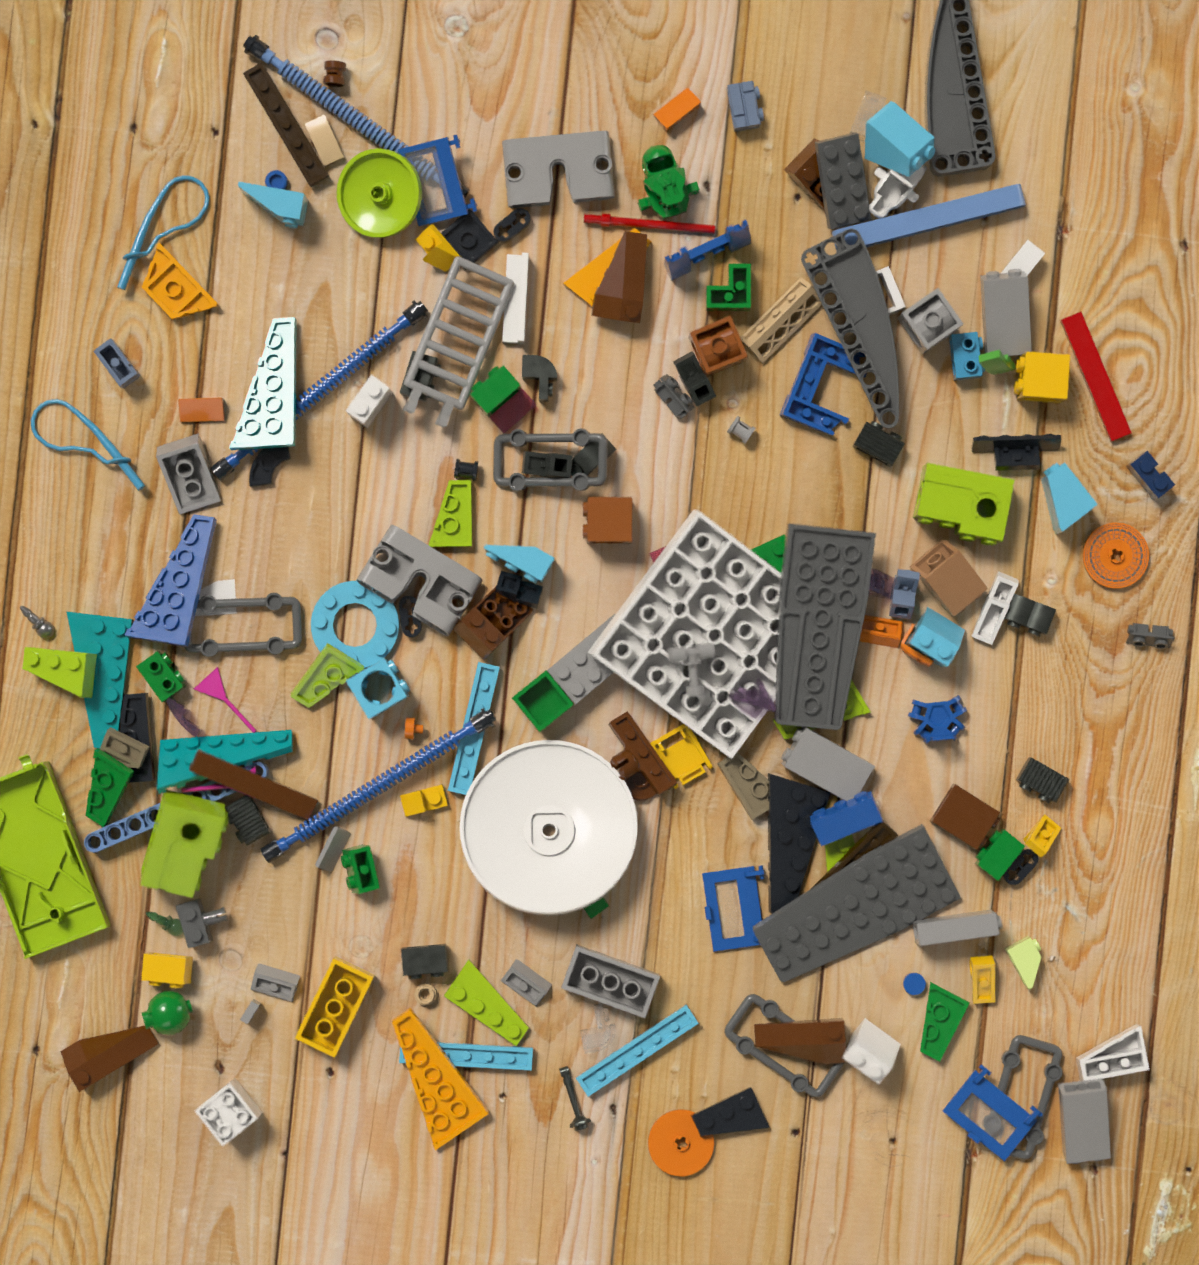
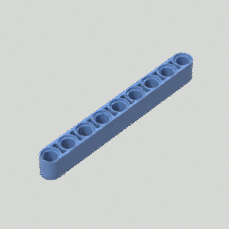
[832,184,1026,252]
[84,762,269,852]

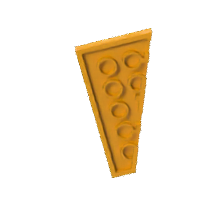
[392,1007,489,1151]

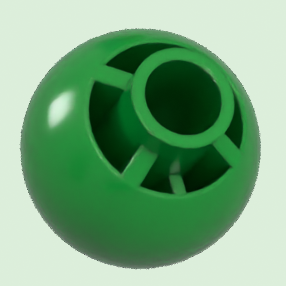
[141,991,193,1035]

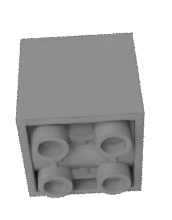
[897,288,963,355]

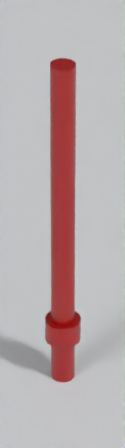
[583,213,715,234]

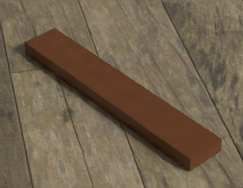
[189,749,318,820]

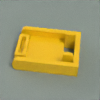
[650,724,713,789]

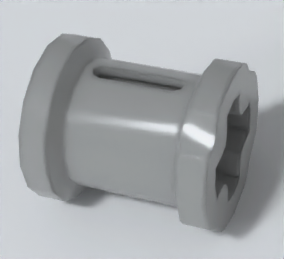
[727,416,756,444]

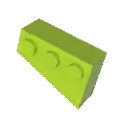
[22,647,97,698]

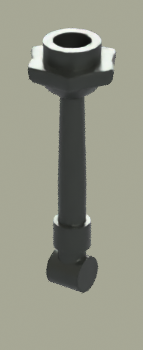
[559,1066,591,1131]

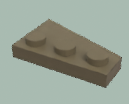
[717,753,769,820]

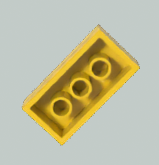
[295,956,375,1058]

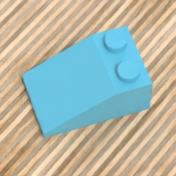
[238,182,308,228]

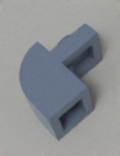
[889,569,920,619]

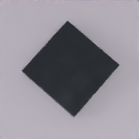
[441,209,499,271]

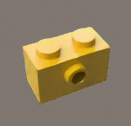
[141,952,193,988]

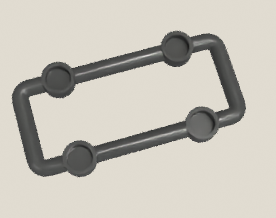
[493,428,608,491]
[184,593,302,657]
[724,994,844,1098]
[983,1035,1062,1160]

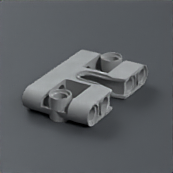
[502,131,615,208]
[356,525,483,636]

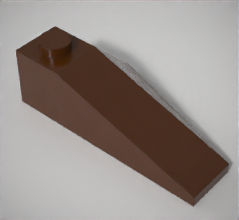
[591,231,647,323]
[754,1018,846,1064]
[60,1025,159,1092]

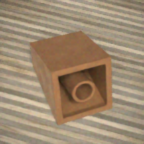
[910,539,988,617]

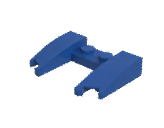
[664,220,751,281]
[779,333,867,436]

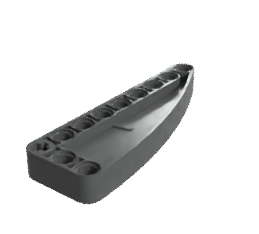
[925,0,995,177]
[801,228,899,428]

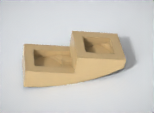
[304,115,344,166]

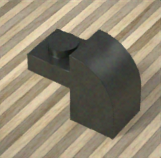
[673,351,716,407]
[522,355,557,402]
[571,433,617,477]
[521,451,573,478]

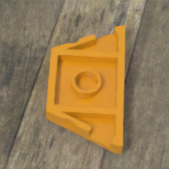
[142,242,219,320]

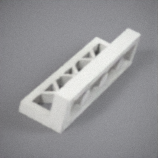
[502,253,529,344]

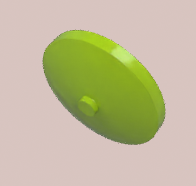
[337,148,422,238]

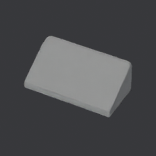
[315,826,351,872]
[501,959,551,1006]
[251,964,300,1002]

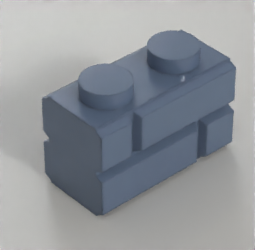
[727,81,764,132]
[93,338,141,389]

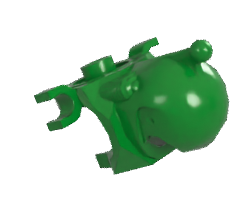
[638,145,700,220]

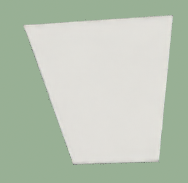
[195,579,237,616]

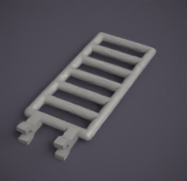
[403,256,514,427]

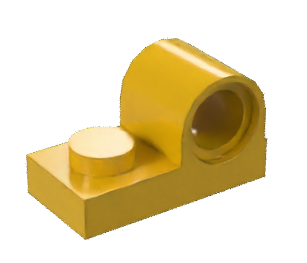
[969,955,995,1004]

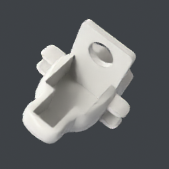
[869,164,927,219]

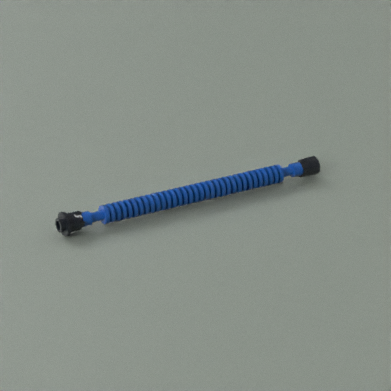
[210,300,428,481]
[260,707,496,864]

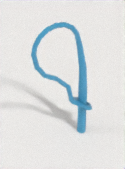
[117,175,210,290]
[31,399,145,491]

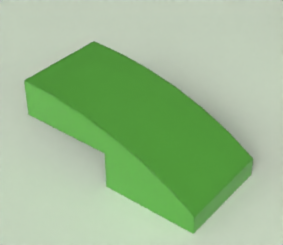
[979,350,1016,375]

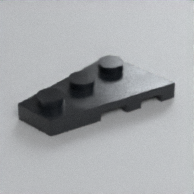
[691,1087,770,1136]

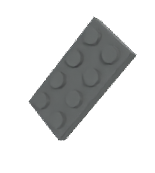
[814,132,871,229]

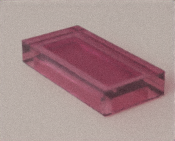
[489,389,537,434]

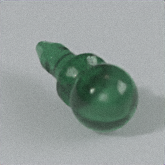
[146,911,183,936]

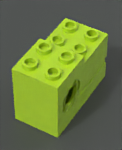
[913,463,1015,546]
[140,789,228,898]

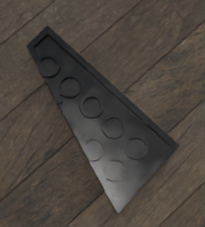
[768,773,830,913]

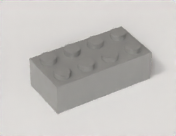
[547,614,616,704]
[561,944,660,1018]

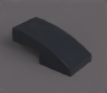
[495,571,543,609]

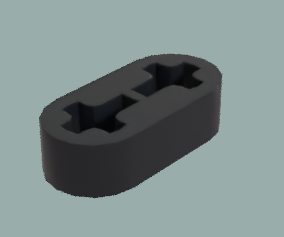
[493,208,530,243]
[399,596,422,637]
[1002,848,1039,885]

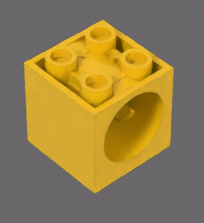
[1014,352,1070,403]

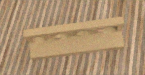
[740,277,822,363]

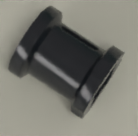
[454,459,479,481]

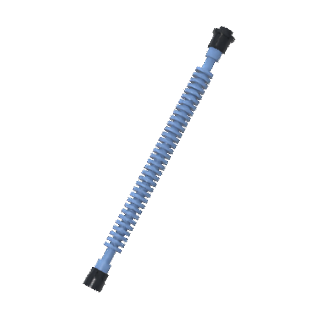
[243,35,470,198]

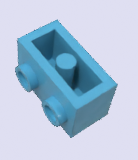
[949,332,985,381]

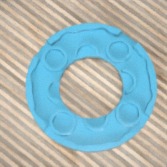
[311,581,399,668]

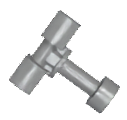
[668,643,715,696]

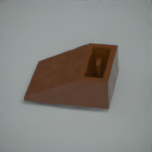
[784,138,825,211]
[453,587,534,660]

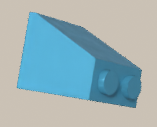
[865,101,935,177]
[1041,463,1098,534]
[905,607,965,667]

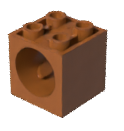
[688,316,748,377]
[583,497,632,544]

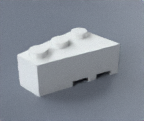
[1076,1024,1149,1081]

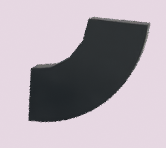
[249,447,291,487]

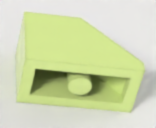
[1005,936,1042,989]

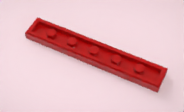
[1060,312,1132,442]

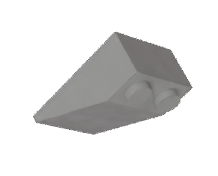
[156,433,221,515]

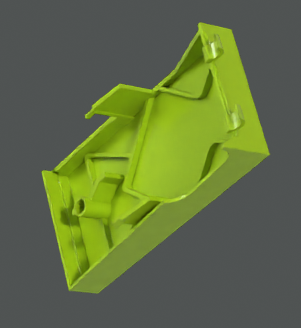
[0,754,111,959]

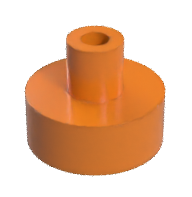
[405,717,424,740]

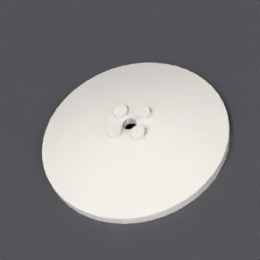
[460,740,637,915]

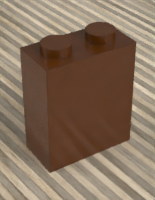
[930,784,1000,850]

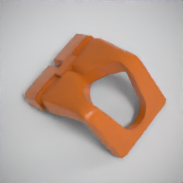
[900,623,934,667]

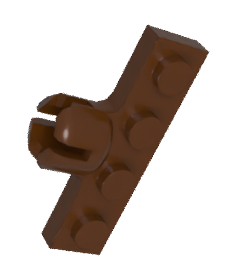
[609,711,678,796]

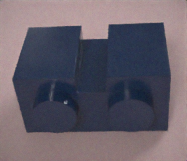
[1126,451,1175,500]

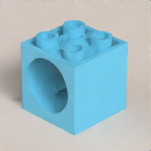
[346,658,410,719]

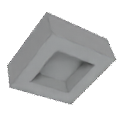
[240,999,261,1024]

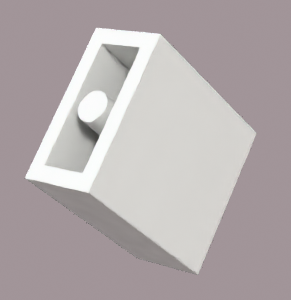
[346,375,393,428]
[843,1018,901,1084]

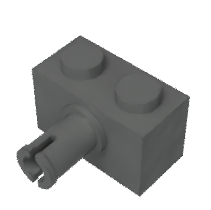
[176,898,228,949]

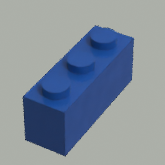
[810,791,883,846]

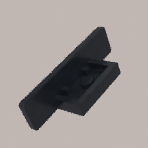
[971,434,1062,471]

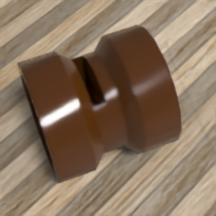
[323,60,346,87]

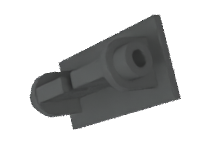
[653,374,695,419]
[1126,623,1174,649]

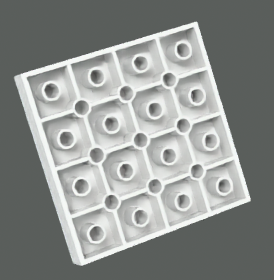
[588,509,781,759]

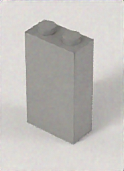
[980,269,1032,356]
[781,726,875,801]
[913,910,1002,946]
[1058,1078,1111,1164]

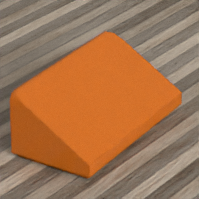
[653,87,701,132]
[178,397,225,422]
[859,615,903,648]

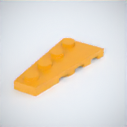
[563,228,652,307]

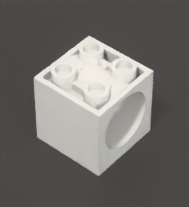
[195,1078,263,1146]

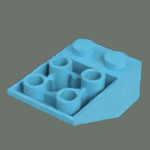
[483,545,555,584]

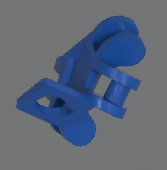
[908,695,967,744]

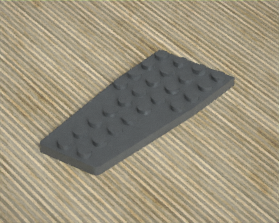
[774,523,876,730]
[753,824,961,982]

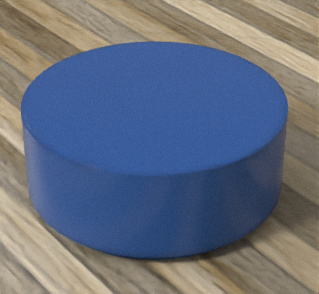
[265,170,288,190]
[903,972,926,995]

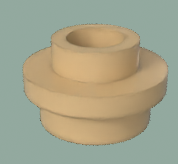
[414,983,437,1006]

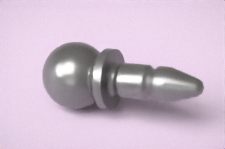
[20,606,54,639]

